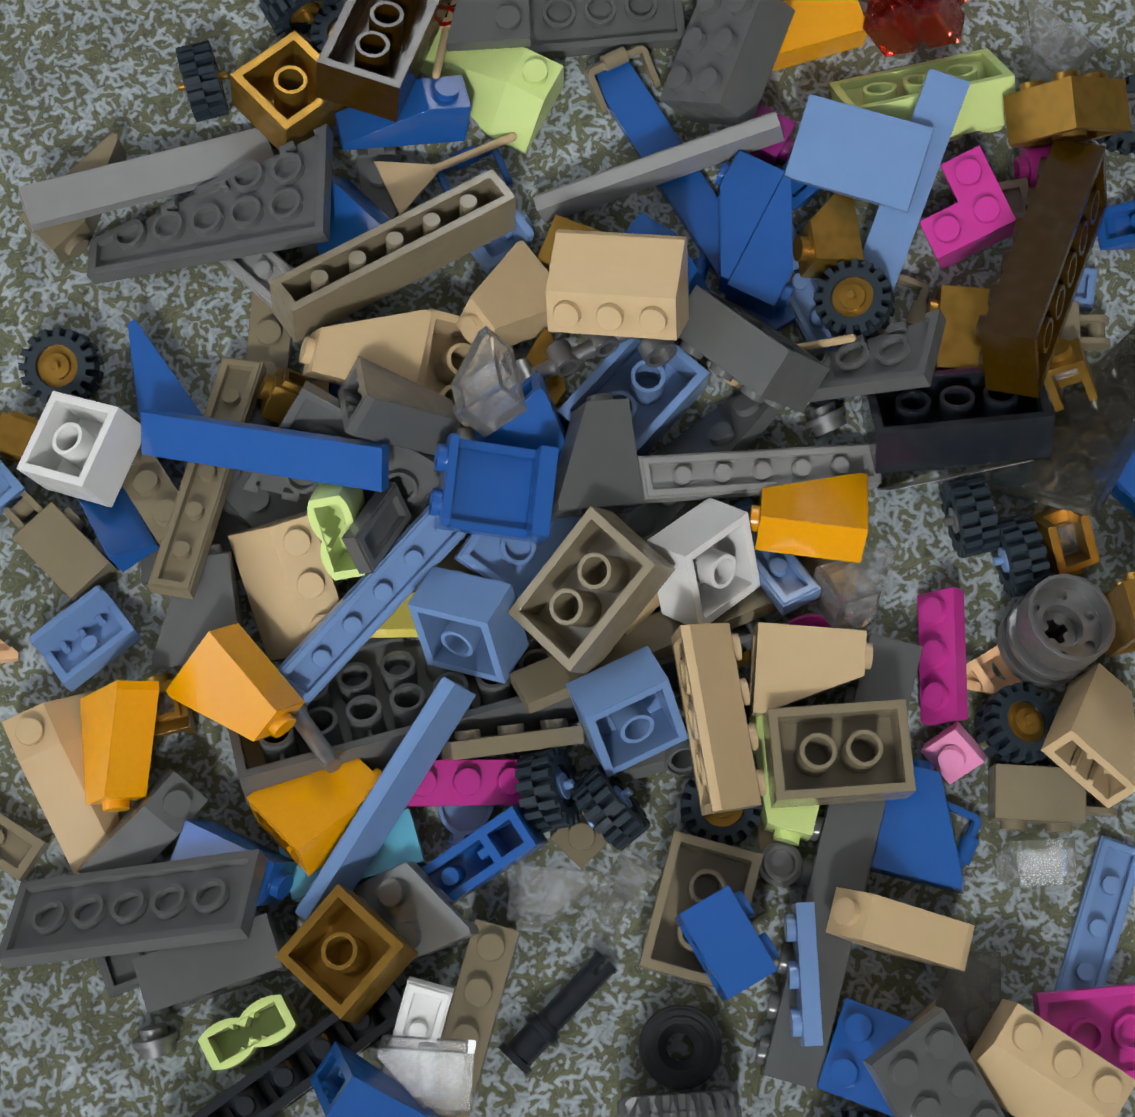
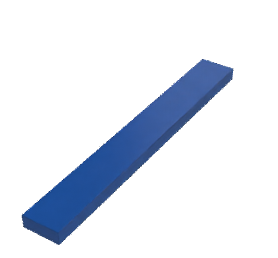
[585,60,796,332]

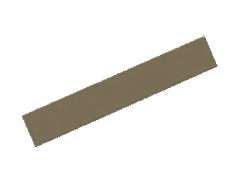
[147,357,267,599]

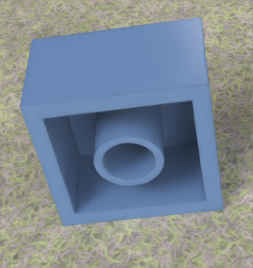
[408,566,529,684]
[565,645,688,778]

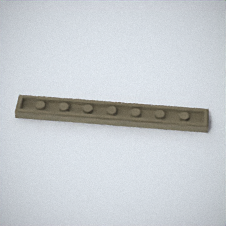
[509,555,847,714]

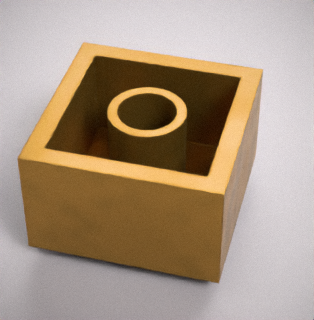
[230,30,349,150]
[1003,70,1131,147]
[275,884,419,1024]

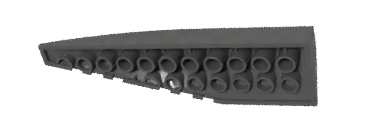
[228,613,756,811]

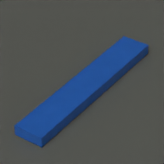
[140,408,389,492]

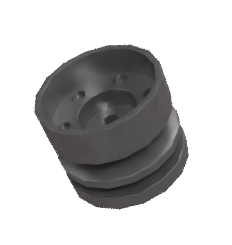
[997,573,1116,689]

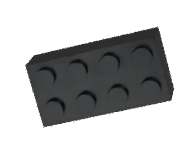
[862,367,1055,474]

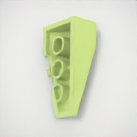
[421,30,564,154]

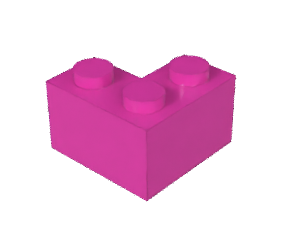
[919,145,1017,269]

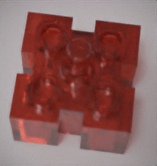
[863,0,968,57]

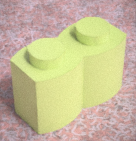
[307,482,365,581]
[198,995,303,1070]

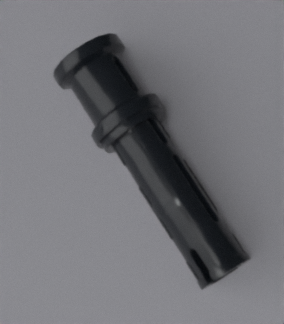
[498,950,617,1076]

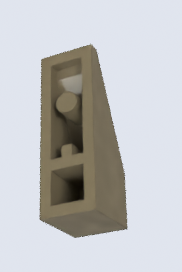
[19,132,126,264]

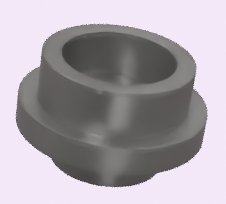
[805,401,847,437]
[759,842,803,887]
[132,1022,179,1060]

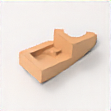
[966,645,1024,695]

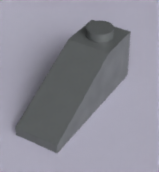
[77,767,208,873]

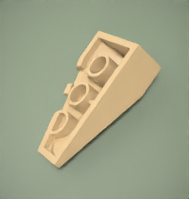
[2,691,120,874]

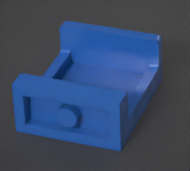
[428,433,559,543]

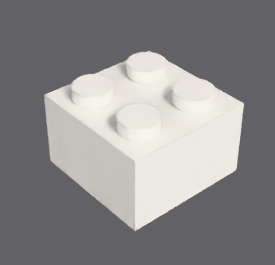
[16,391,141,508]
[647,497,761,624]

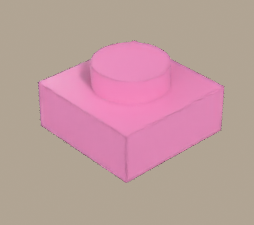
[921,721,986,784]

